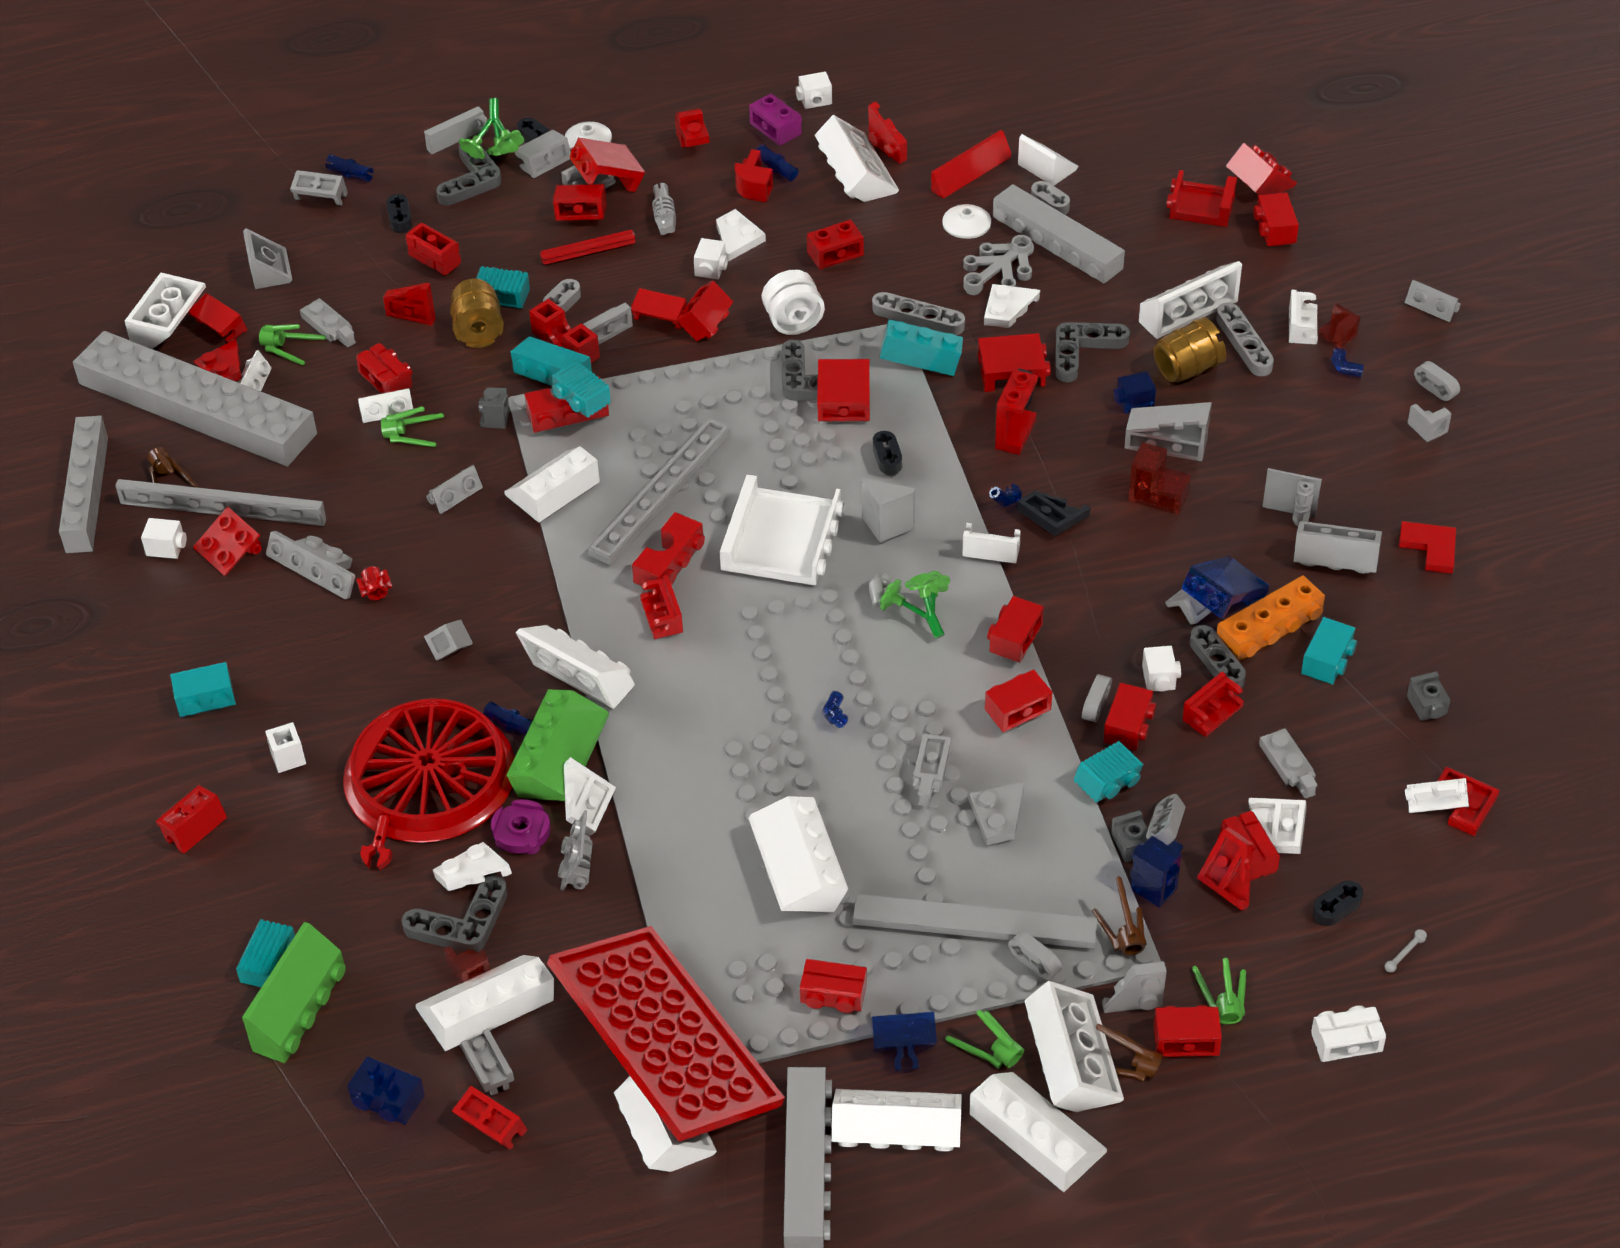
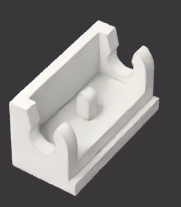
[1289,290,1318,344]
[962,523,1021,563]

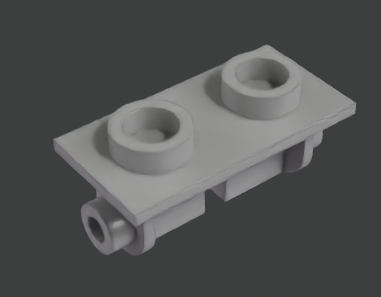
[1405,280,1461,322]
[426,465,483,514]

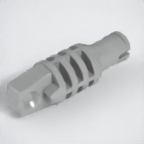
[652,183,676,235]

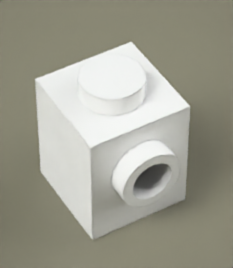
[796,71,832,109]
[694,238,728,280]
[141,518,187,559]
[1142,646,1181,691]
[265,722,306,773]

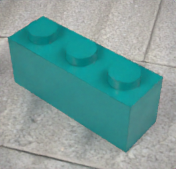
[880,319,963,376]
[510,336,592,386]

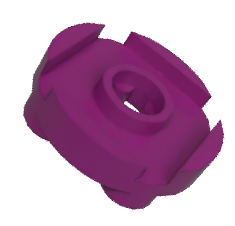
[491,800,551,854]

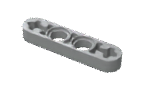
[872,292,965,335]
[1216,303,1274,376]

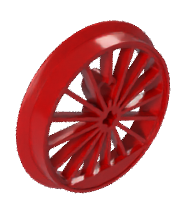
[343,699,515,843]

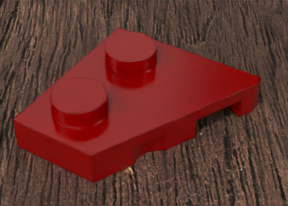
[868,101,907,164]
[383,283,436,326]
[193,340,242,382]
[1197,827,1253,910]

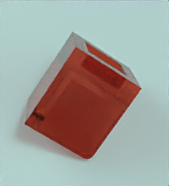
[1319,303,1361,348]
[444,946,490,984]

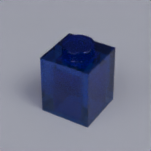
[1114,371,1156,413]

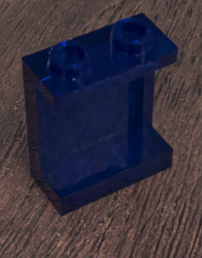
[1182,556,1270,618]

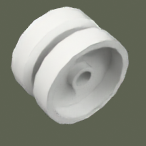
[761,270,825,335]

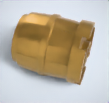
[450,279,504,348]
[1153,317,1226,382]

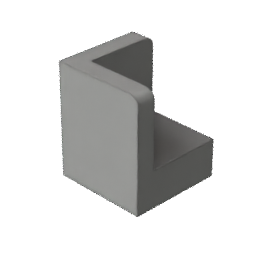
[1408,404,1452,442]
[424,620,473,661]

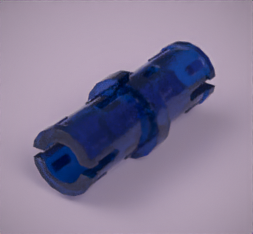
[756,144,799,181]
[325,154,374,182]
[483,701,533,736]

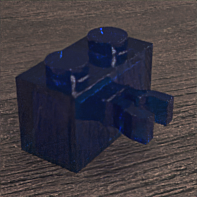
[1130,835,1183,908]
[871,1012,937,1071]
[347,1056,425,1125]

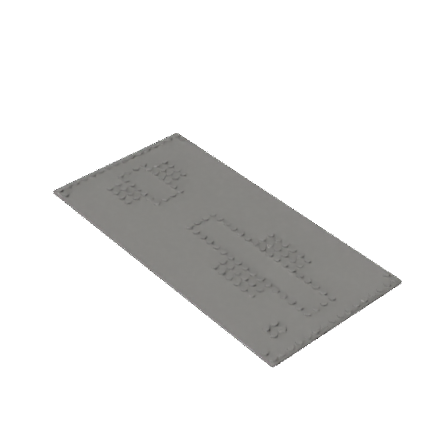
[508,324,1161,1063]

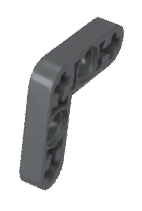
[436,144,502,205]
[1055,322,1130,383]
[782,340,818,401]
[402,875,508,953]

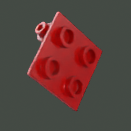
[193,507,262,576]

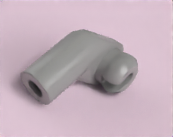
[869,572,891,607]

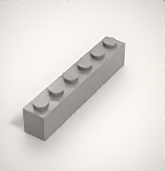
[993,184,1125,283]
[59,416,108,553]
[784,1067,832,1248]

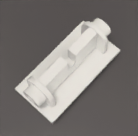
[238,350,272,391]
[358,388,413,423]
[1405,778,1469,813]

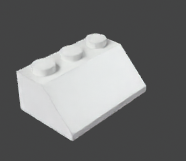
[125,273,206,349]
[504,446,600,522]
[614,1076,717,1172]

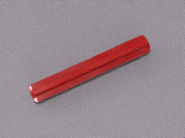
[540,230,635,265]

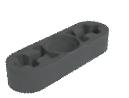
[1190,625,1246,691]

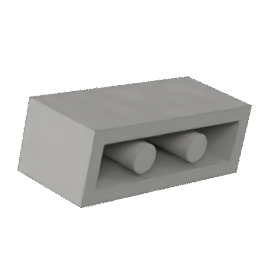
[1294,521,1382,574]

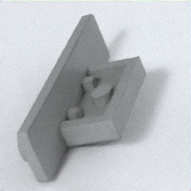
[266,531,355,599]

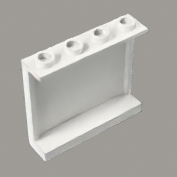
[720,475,845,586]

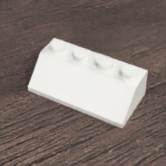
[815,115,899,202]
[1139,261,1242,339]
[516,625,635,709]
[749,796,848,912]
[416,955,554,1051]
[1024,981,1124,1112]
[970,1072,1107,1192]
[831,1089,962,1151]

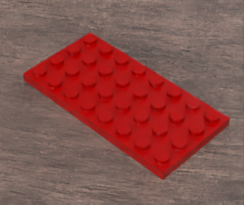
[547,926,785,1142]

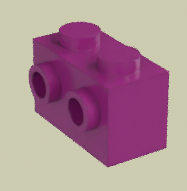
[749,93,802,146]

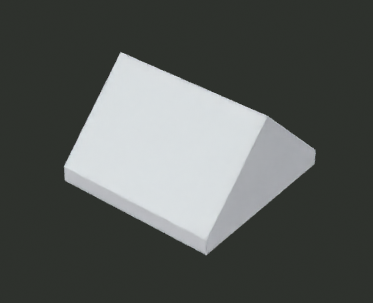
[1018,134,1078,186]

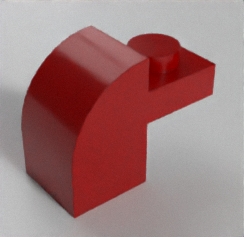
[675,108,710,147]
[735,149,773,203]

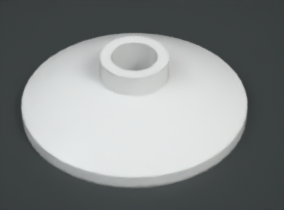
[565,122,612,150]
[943,204,991,239]

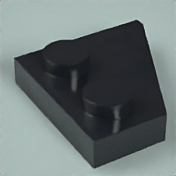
[1016,490,1091,536]

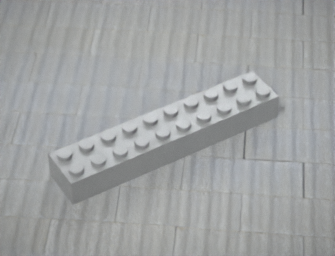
[73,331,317,467]

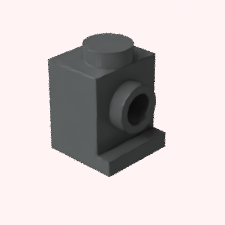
[479,387,510,429]
[1407,671,1450,721]
[1111,810,1153,862]

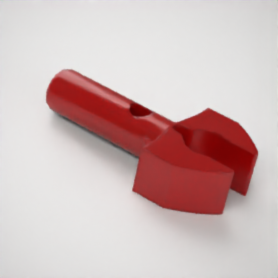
[360,815,393,870]

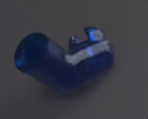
[1331,348,1364,377]
[989,484,1022,507]
[822,691,848,728]

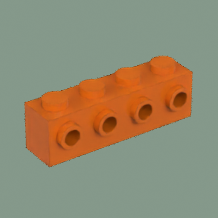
[1217,575,1325,661]

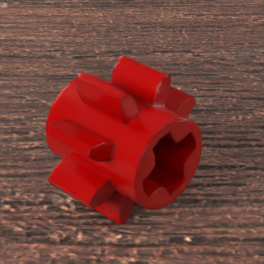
[356,566,392,600]

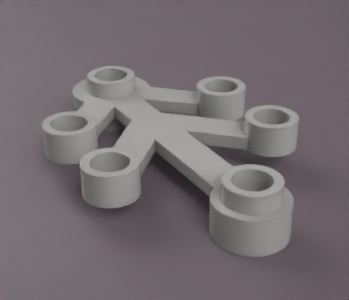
[963,235,1034,295]

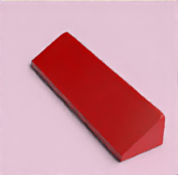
[931,130,1012,198]

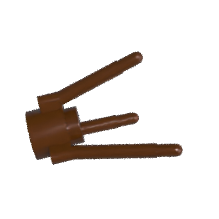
[147,447,198,488]
[1092,876,1147,956]
[1096,1024,1163,1082]

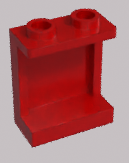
[569,137,645,192]
[1166,170,1237,227]
[978,333,1050,392]
[817,359,870,421]
[995,369,1038,455]

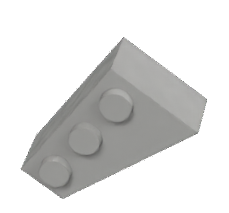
[1124,402,1212,461]

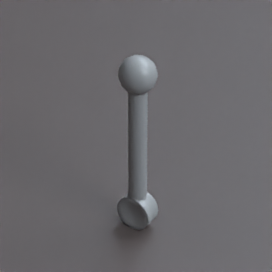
[1385,929,1427,972]

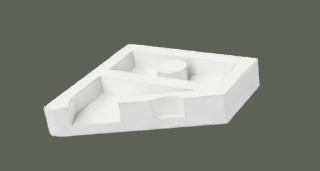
[716,209,766,261]
[984,284,1040,328]
[564,757,616,836]
[1249,798,1306,854]
[433,842,512,891]

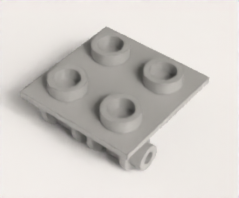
[1262,468,1322,526]
[558,810,593,891]

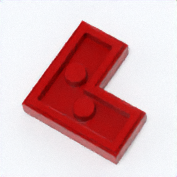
[1399,521,1456,574]
[1437,766,1500,836]

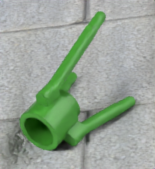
[259,324,326,365]
[381,407,444,447]
[1192,958,1246,1024]
[945,1010,1024,1069]

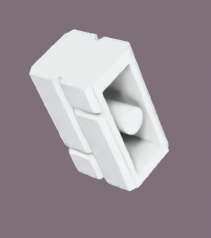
[1311,1006,1386,1062]

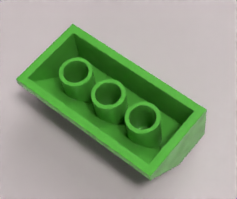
[507,689,609,801]
[242,922,346,1063]

